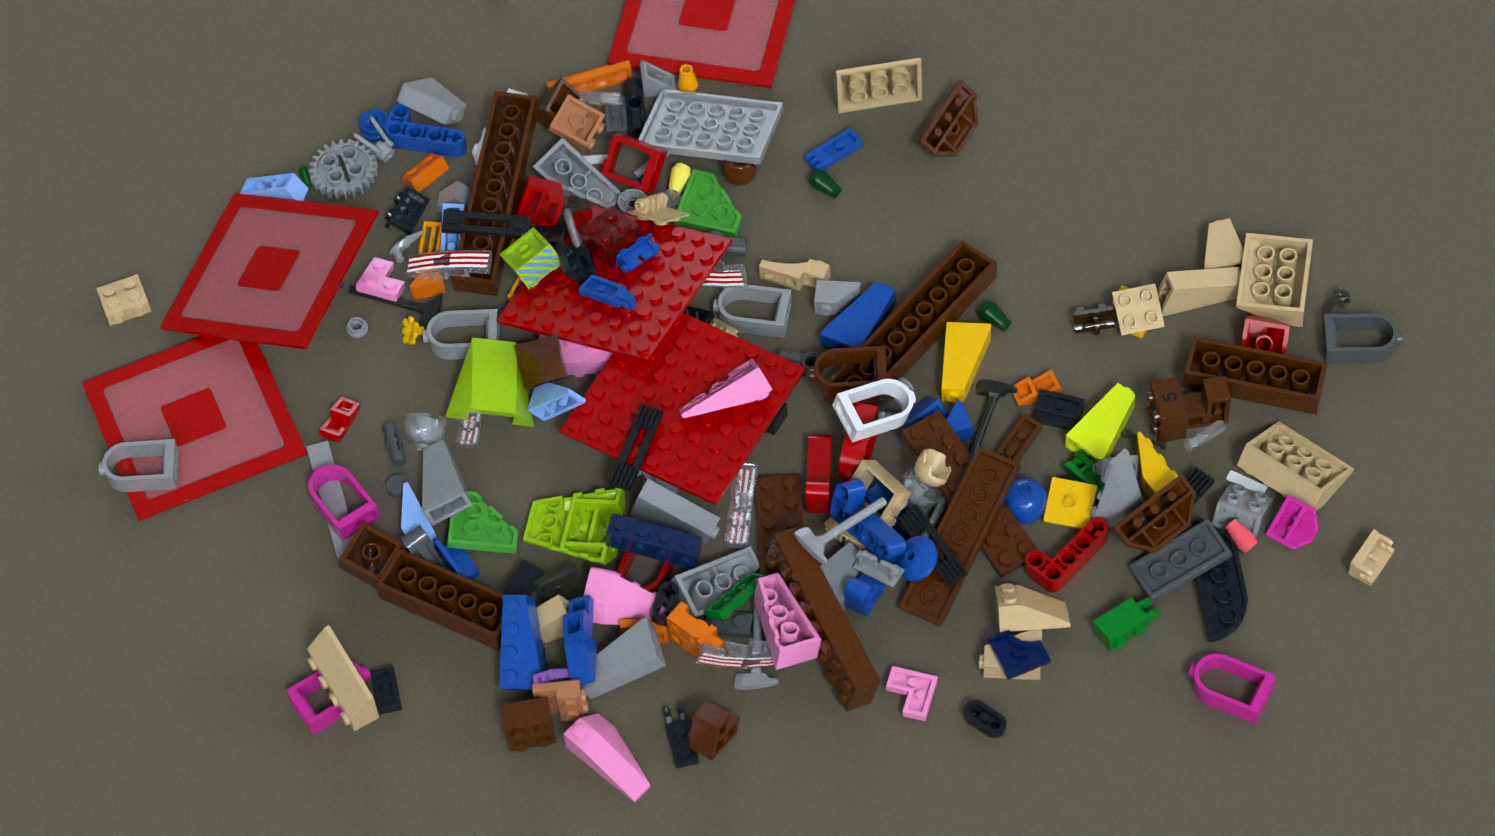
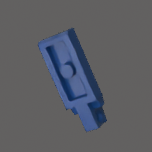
[578,275,637,310]

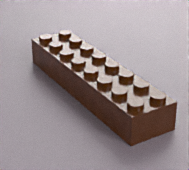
[765,526,881,712]

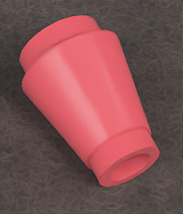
[1225,519,1258,554]

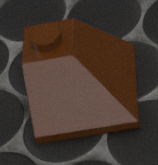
[537,77,592,129]
[514,335,568,389]

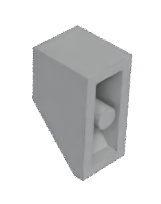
[814,280,861,316]

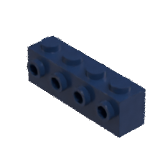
[606,513,702,569]

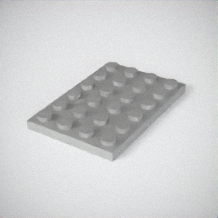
[637,89,784,165]

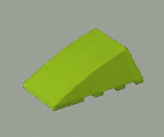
[445,337,534,427]
[523,487,626,565]

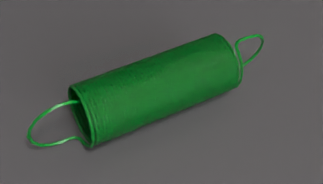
[299,164,312,191]

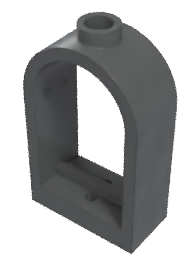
[1322,313,1402,363]

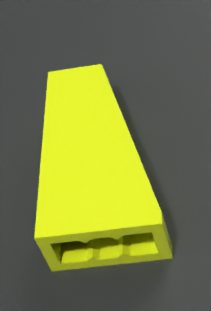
[1065,383,1135,463]

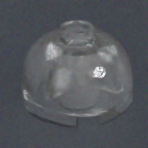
[402,413,448,451]
[899,464,944,511]

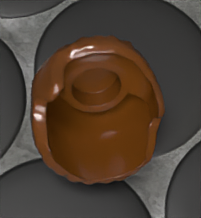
[723,159,757,186]

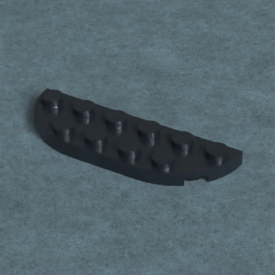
[1184,518,1248,643]

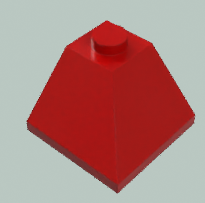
[1241,314,1290,354]

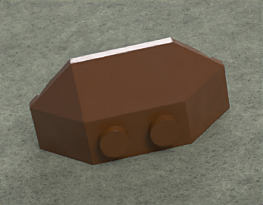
[918,80,978,157]
[1112,474,1196,553]

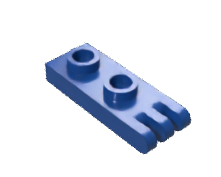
[804,127,863,171]

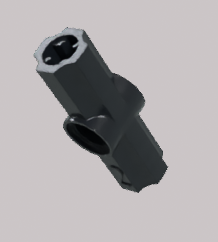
[624,77,646,139]

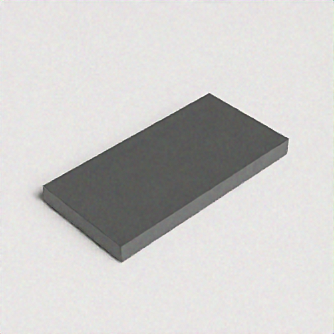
[1128,519,1232,603]

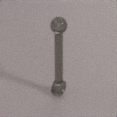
[1121,429,1167,450]

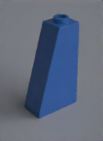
[820,282,896,349]

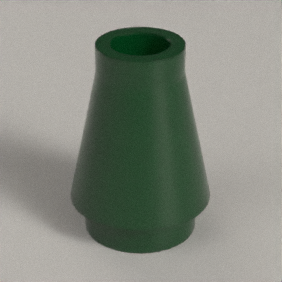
[809,169,842,199]
[978,301,1012,332]

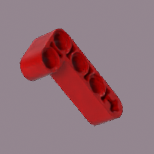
[806,435,832,513]
[1025,518,1108,593]

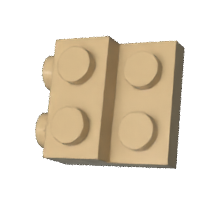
[96,274,152,326]

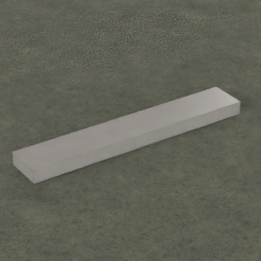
[306,440,355,561]

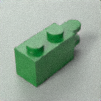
[1093,597,1162,652]

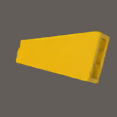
[942,322,991,403]

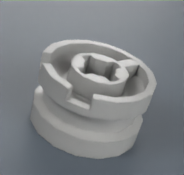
[617,189,646,216]

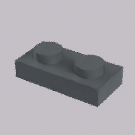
[604,96,628,137]
[705,612,753,639]

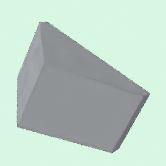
[640,60,676,97]
[436,181,472,212]

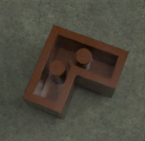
[1182,376,1231,429]
[688,701,740,760]

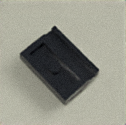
[1033,389,1085,430]

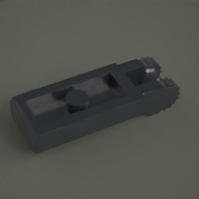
[663,703,699,769]

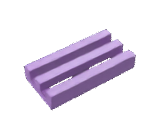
[533,668,570,684]

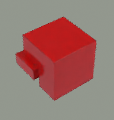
[515,175,565,226]

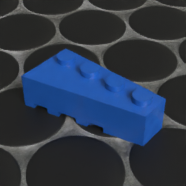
[499,595,548,691]

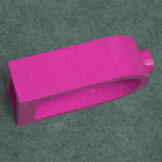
[308,465,380,541]
[1188,654,1276,724]
[286,661,372,735]

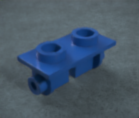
[615,233,660,273]

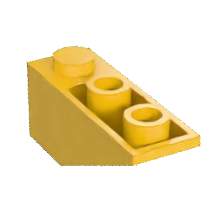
[1136,431,1178,498]

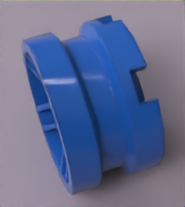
[359,109,388,142]

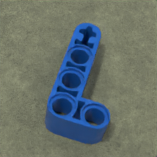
[385,103,467,157]
[830,478,907,561]
[844,553,897,616]

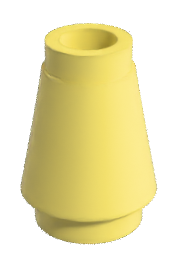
[667,163,691,197]

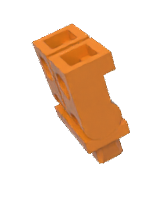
[667,601,725,661]

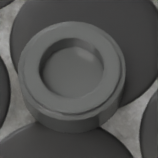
[386,474,408,498]

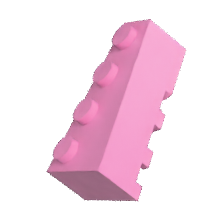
[539,334,613,377]
[754,573,822,670]

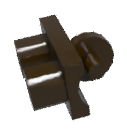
[1073,303,1115,335]

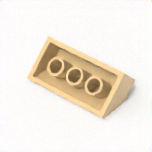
[307,625,379,731]

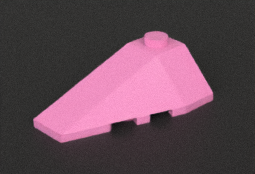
[679,358,773,418]
[584,567,678,626]
[563,713,651,803]

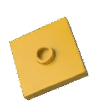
[1043,477,1098,530]

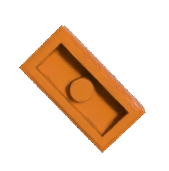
[400,153,449,192]

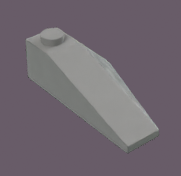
[533,138,621,210]
[1091,449,1143,527]
[667,546,760,618]

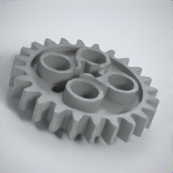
[308,139,379,200]

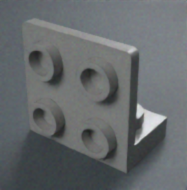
[1212,484,1273,539]

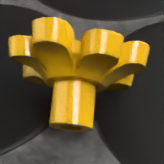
[402,316,425,345]

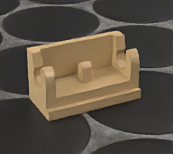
[1349,529,1395,586]

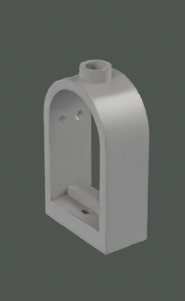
[713,284,792,338]
[423,309,500,360]
[98,439,179,492]

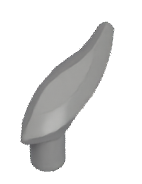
[389,230,424,263]

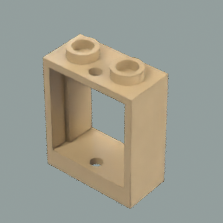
[850,460,911,528]

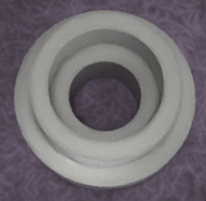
[346,317,368,338]

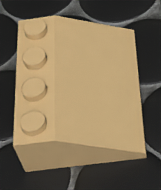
[834,57,922,113]
[1236,233,1313,327]
[1237,421,1354,511]

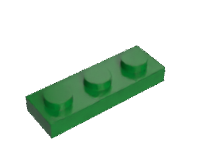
[704,573,765,621]

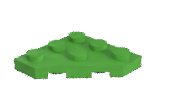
[673,169,742,237]
[447,491,518,554]

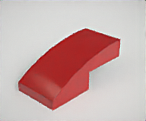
[319,397,360,443]

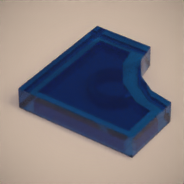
[987,630,1051,680]

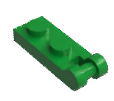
[1062,451,1105,496]

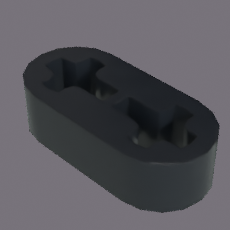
[651,581,679,626]

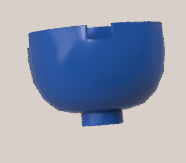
[1004,478,1048,524]

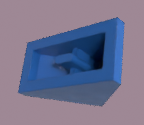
[946,399,973,442]

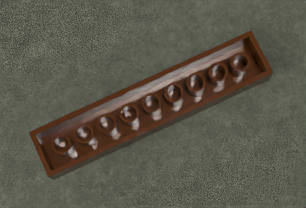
[451,91,539,296]
[823,240,997,407]

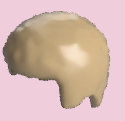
[914,448,952,487]

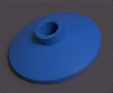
[897,536,938,581]

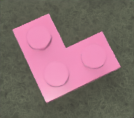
[356,257,405,302]
[886,666,938,722]

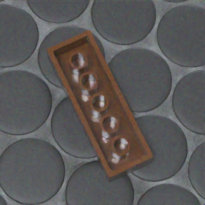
[1183,336,1327,415]
[376,549,504,651]

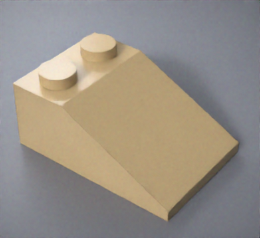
[995,583,1070,632]

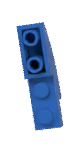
[563,595,597,686]

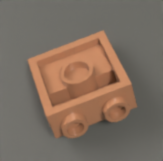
[548,94,605,154]
[532,680,589,722]

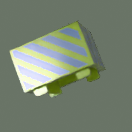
[499,227,561,289]

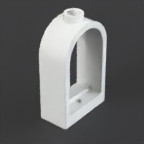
[832,379,916,443]

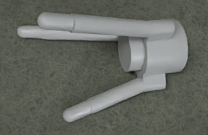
[351,116,395,163]

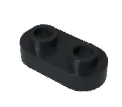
[963,700,1007,738]

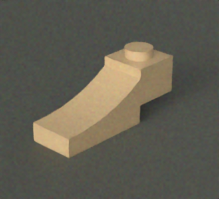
[759,258,830,291]

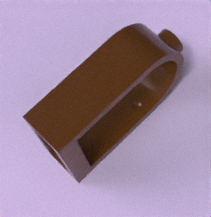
[809,346,888,398]

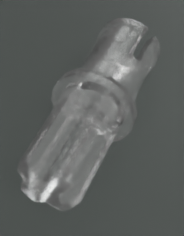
[579,90,622,107]
[1183,420,1227,452]

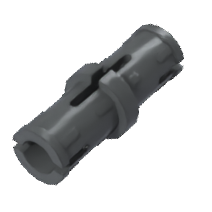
[382,423,407,467]

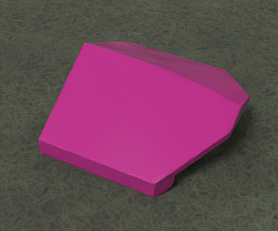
[1266,494,1319,550]

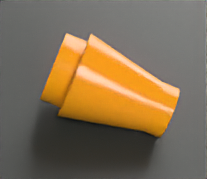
[677,64,698,92]

